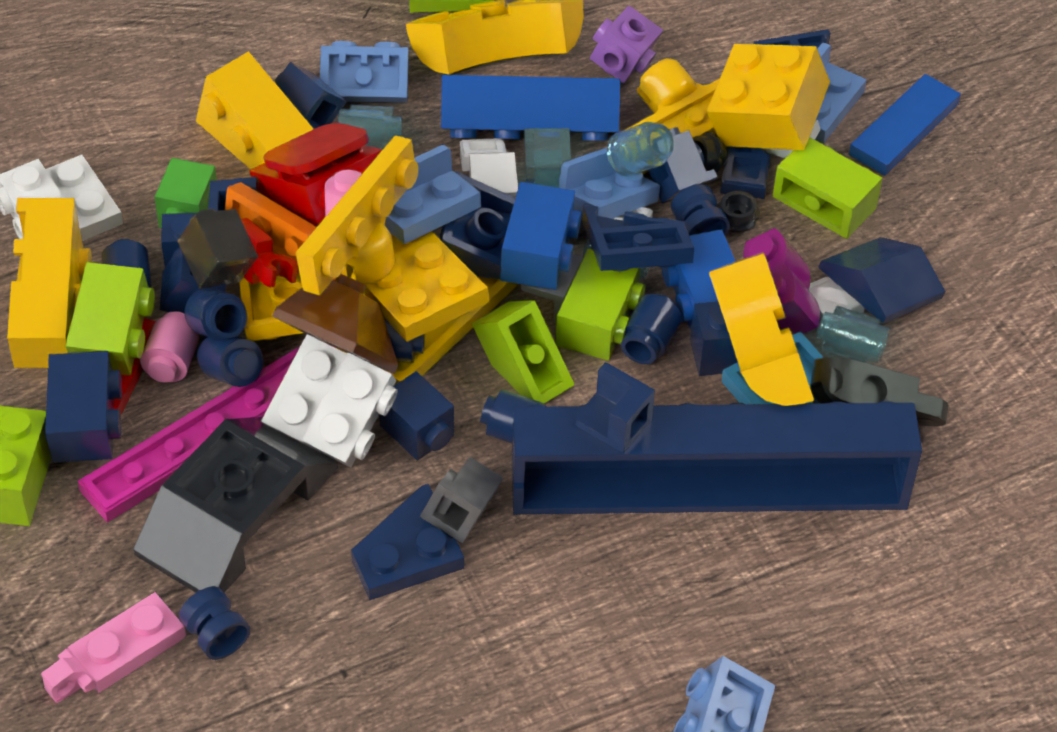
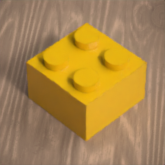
[707,44,830,150]

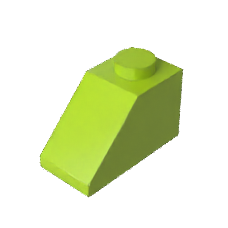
[471,300,575,403]

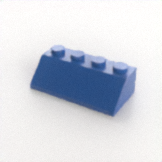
[441,75,620,141]

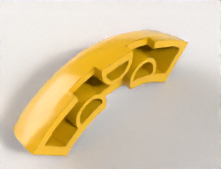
[406,0,584,75]
[709,252,814,406]

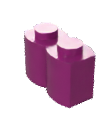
[743,228,820,335]

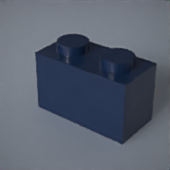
[45,351,122,463]

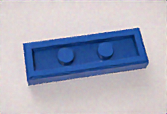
[849,74,961,176]

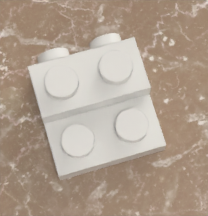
[0,155,123,241]
[261,334,398,468]

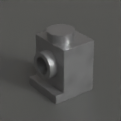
[420,457,504,543]

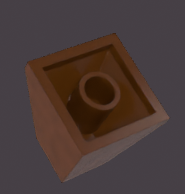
[272,274,398,374]

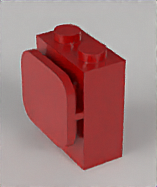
[249,123,383,227]

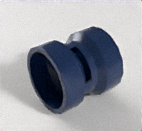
[671,184,730,236]
[179,586,251,660]

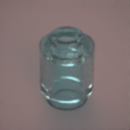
[338,105,402,149]
[607,122,674,177]
[816,305,890,364]

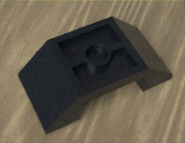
[133,417,338,593]

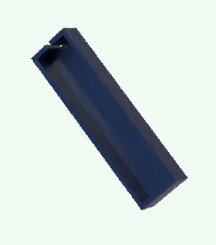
[511,401,922,515]

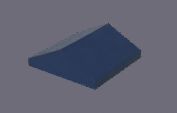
[440,171,515,279]
[818,237,946,324]

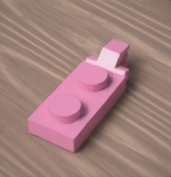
[41,592,186,704]

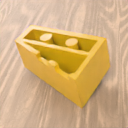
[196,51,313,170]
[7,198,92,368]

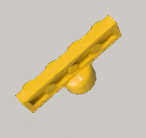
[610,58,720,174]
[295,135,419,295]

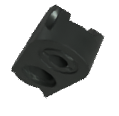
[810,357,949,426]

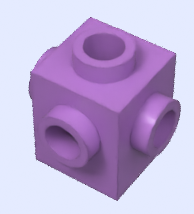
[589,5,663,83]

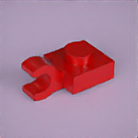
[227,218,298,288]

